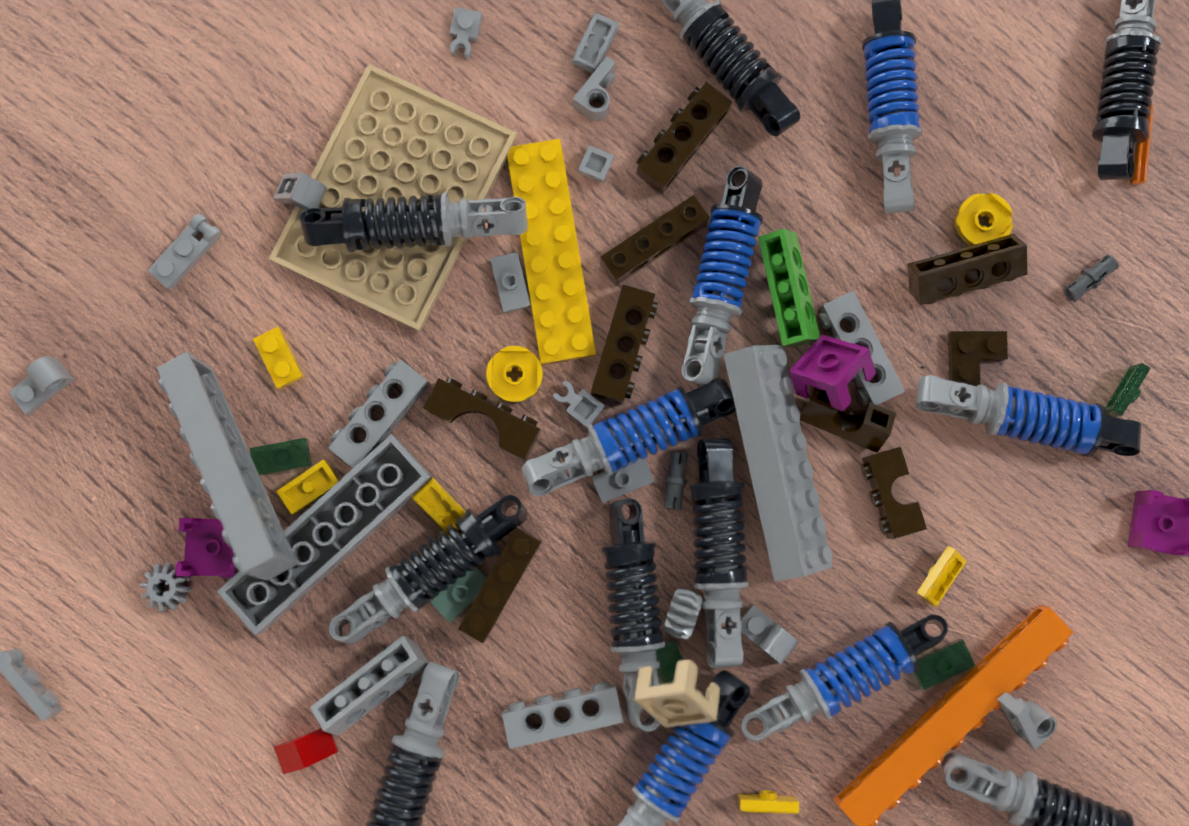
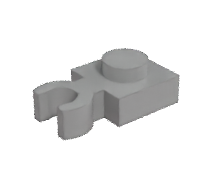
[450,7,483,59]
[553,381,605,428]

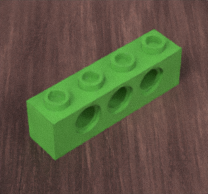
[758,229,820,347]

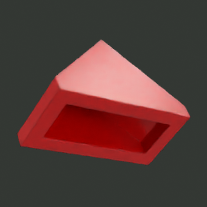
[274,728,339,774]

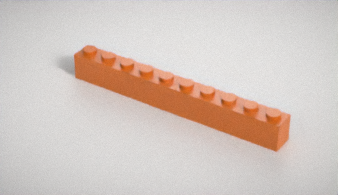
[833,605,1074,826]

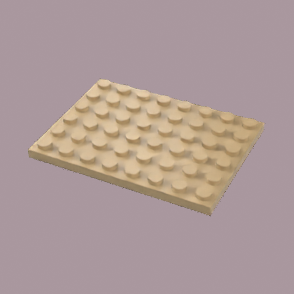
[269,63,518,332]

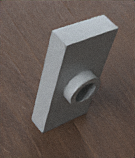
[572,13,620,73]
[490,252,531,314]
[591,457,655,503]

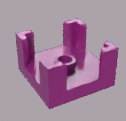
[789,335,876,411]
[1128,490,1189,557]
[176,518,239,578]

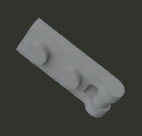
[147,213,222,290]
[0,649,63,721]

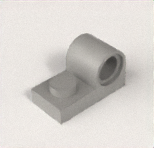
[573,56,616,121]
[273,172,327,210]
[8,356,75,415]
[740,604,799,664]
[997,692,1057,750]

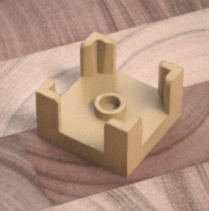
[634,660,720,728]

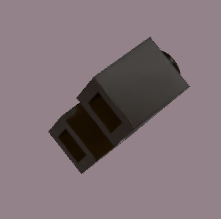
[799,387,896,453]
[861,447,927,539]

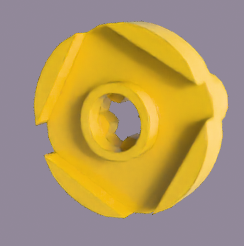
[954,193,1013,246]
[486,346,543,403]

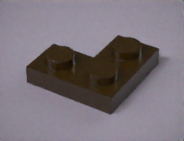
[948,331,1008,387]

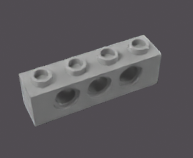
[818,291,905,405]
[328,359,430,468]
[310,636,429,736]
[502,681,624,749]

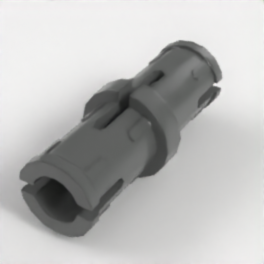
[1063,254,1119,302]
[663,452,689,510]

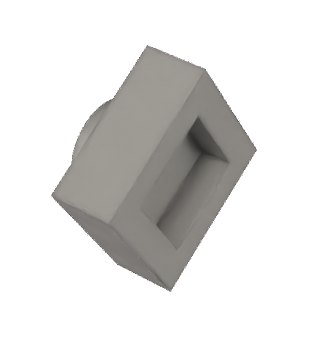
[578,145,615,184]

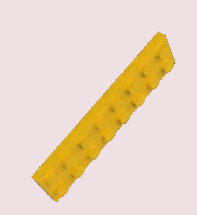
[507,139,596,365]

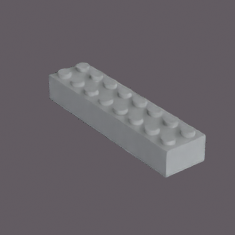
[723,345,833,581]
[157,352,298,581]
[217,434,433,635]

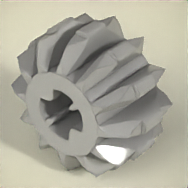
[139,563,192,612]
[663,588,702,640]

